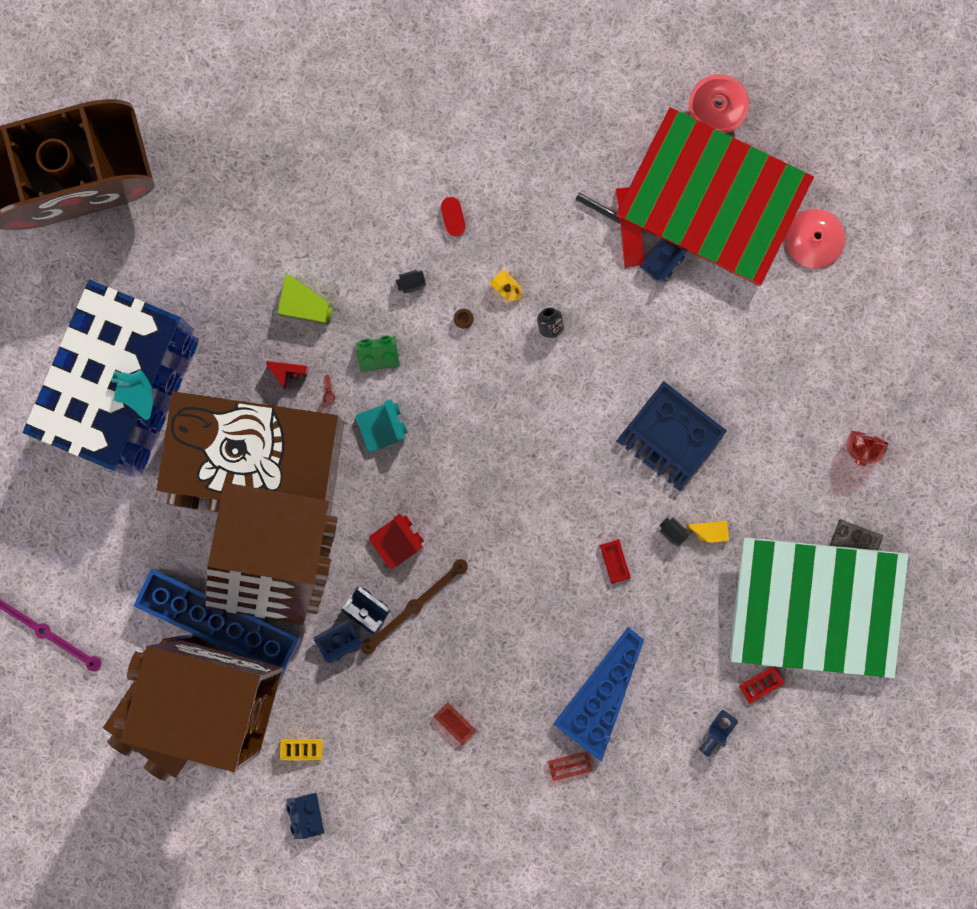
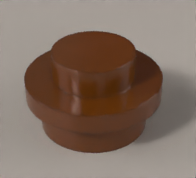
[454,309,474,329]

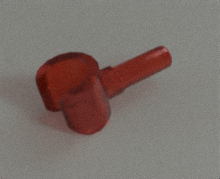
[323,375,336,403]

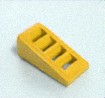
[280,738,323,760]

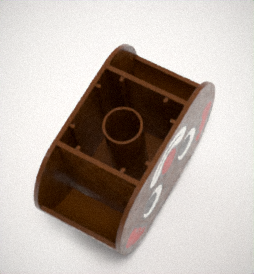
[0,99,155,230]

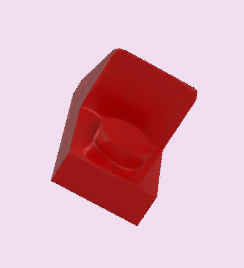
[266,361,309,389]

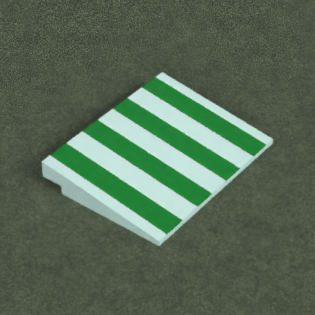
[730,537,908,678]

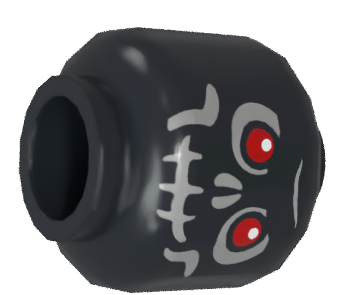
[537,307,564,338]

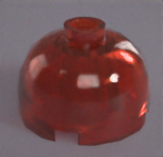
[846,430,889,466]

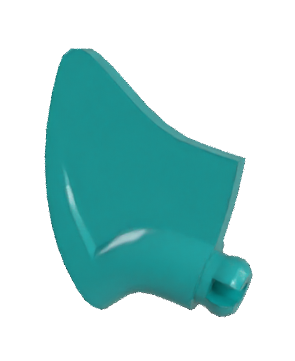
[111,370,153,420]

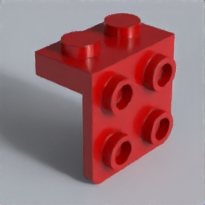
[369,514,425,569]

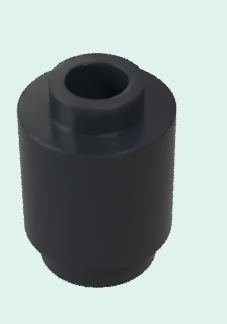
[396,269,426,294]
[659,517,689,547]

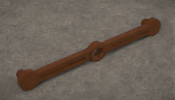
[361,559,468,654]

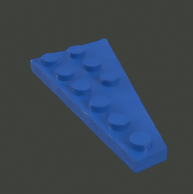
[553,627,644,762]

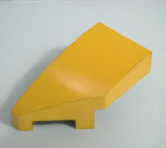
[686,521,729,543]

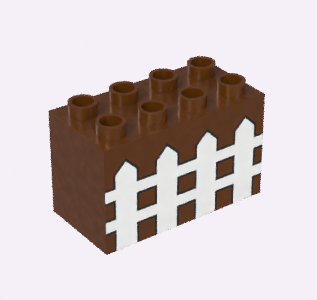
[206,482,338,625]

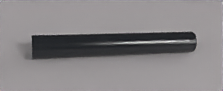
[575,193,620,224]

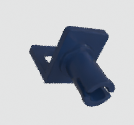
[699,710,738,757]

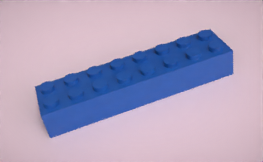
[134,569,302,676]

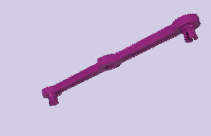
[0,599,102,671]

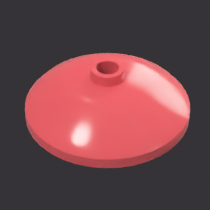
[689,74,749,133]
[785,209,845,269]

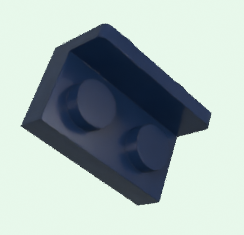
[639,238,686,282]

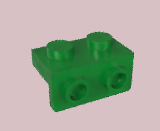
[356,335,400,372]

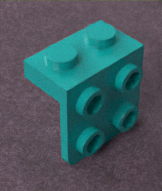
[356,399,408,452]

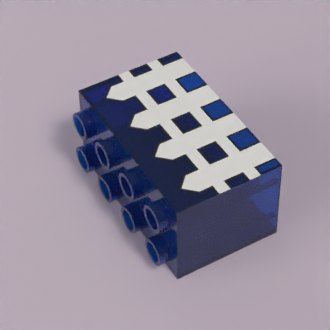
[22,279,199,476]

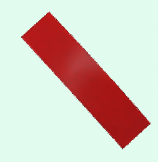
[616,187,644,267]

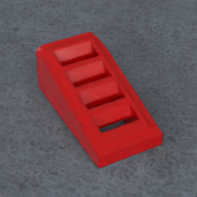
[739,666,785,704]

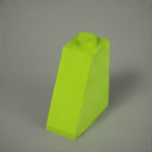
[278,274,333,325]

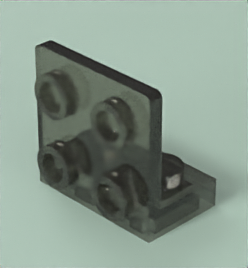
[829,519,884,551]

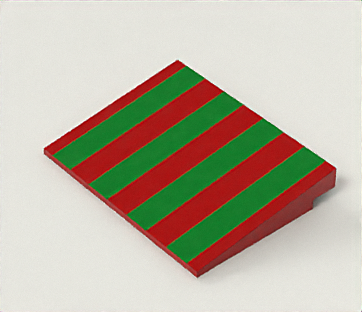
[616,107,814,287]

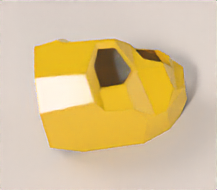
[490,269,523,302]

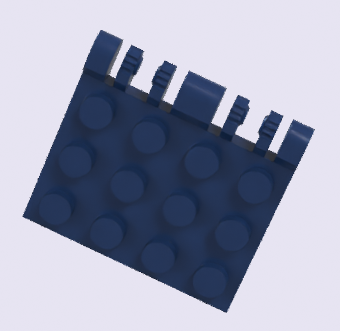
[616,381,727,491]

